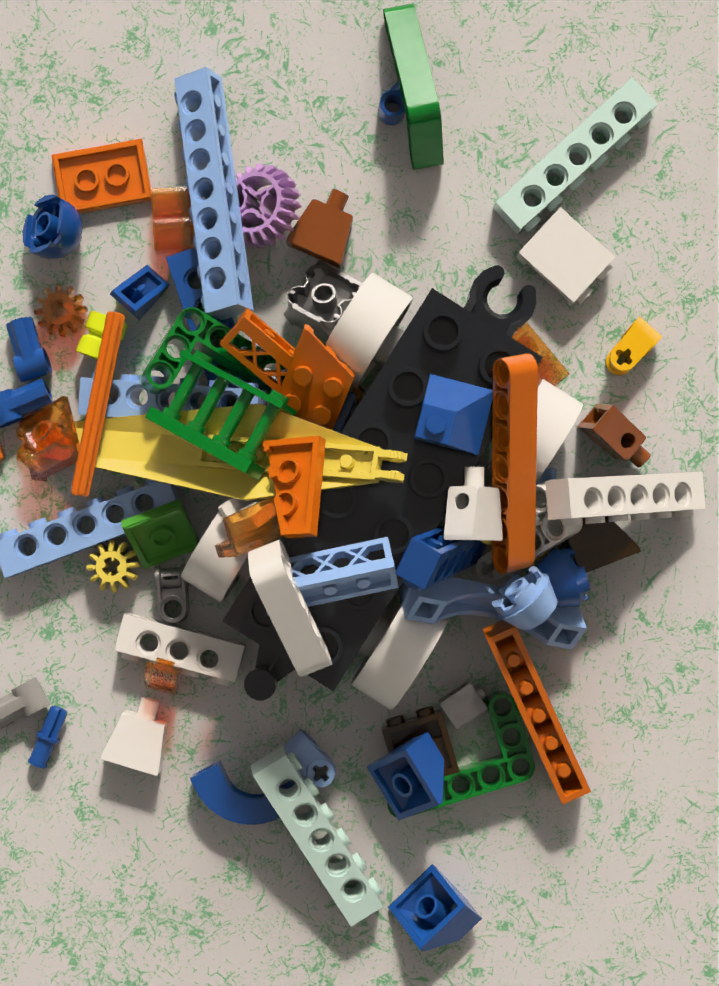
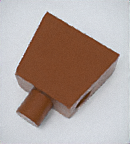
[286,189,353,269]
[577,404,651,468]

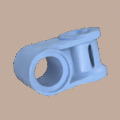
[284,729,336,787]

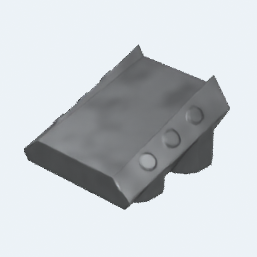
[283,260,363,343]

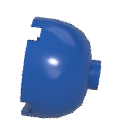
[22,194,83,259]

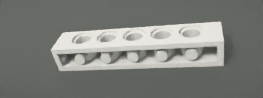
[545,472,706,526]

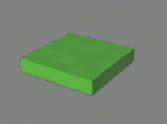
[121,499,200,569]

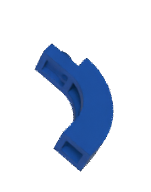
[190,760,295,825]

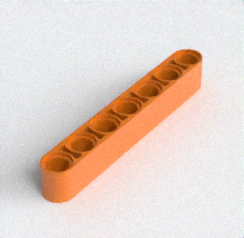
[492,353,538,574]

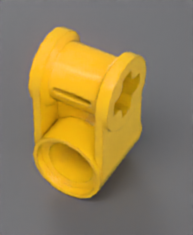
[605,316,663,376]

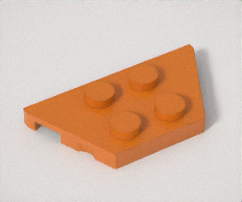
[279,324,355,430]

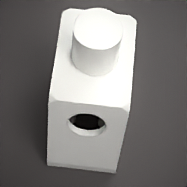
[444,467,503,541]
[100,697,168,776]

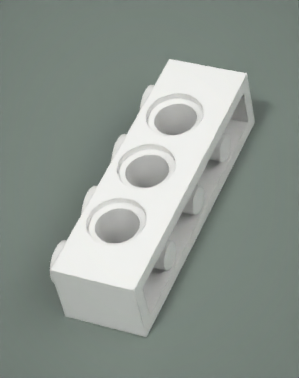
[114,613,247,686]

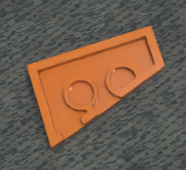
[262,435,326,538]

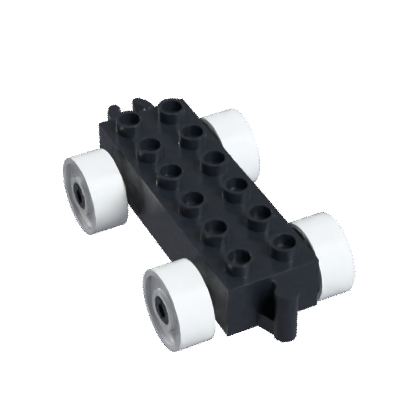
[181,265,583,710]

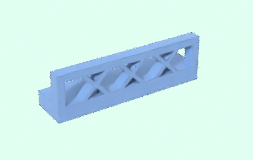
[266,537,399,615]

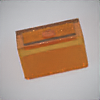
[215,497,282,558]

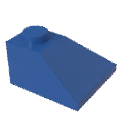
[414,374,493,455]
[367,732,444,821]
[388,864,482,952]

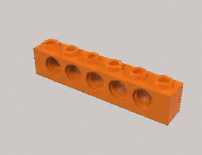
[482,620,591,805]

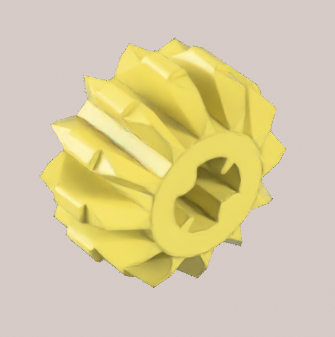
[86,540,140,593]

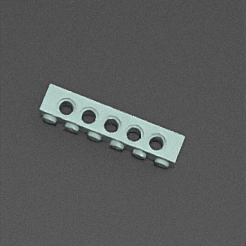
[493,78,657,235]
[250,745,383,927]

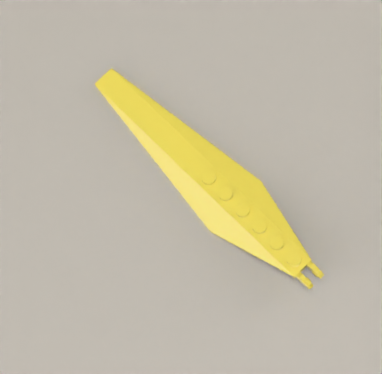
[37,404,408,501]

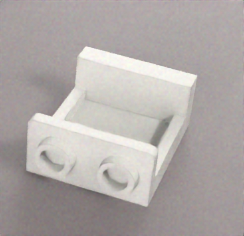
[516,207,615,306]

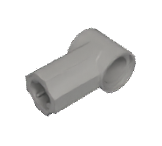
[0,677,50,729]

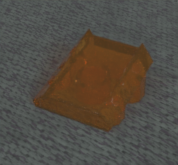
[16,396,80,482]

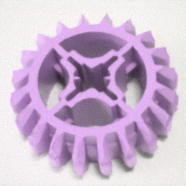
[236,163,302,249]

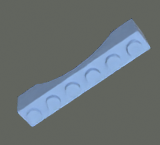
[398,577,587,650]

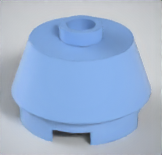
[492,566,558,631]

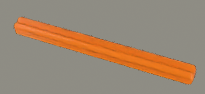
[71,311,125,497]

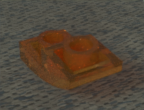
[512,323,570,386]
[144,657,180,696]

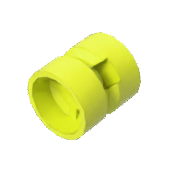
[75,310,129,360]

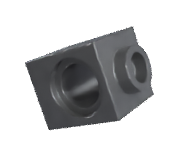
[438,680,488,730]

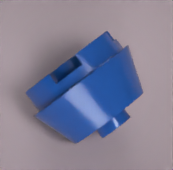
[534,546,590,608]

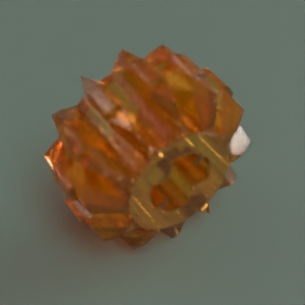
[34,284,88,338]

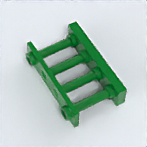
[145,349,297,480]

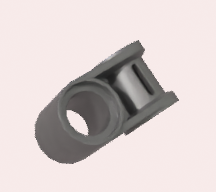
[154,563,190,623]

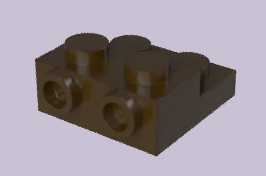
[381,706,460,777]

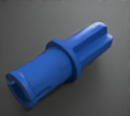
[28,706,68,769]

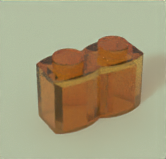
[151,186,195,254]

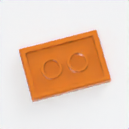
[51,138,154,214]

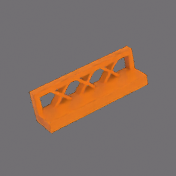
[220,308,295,393]

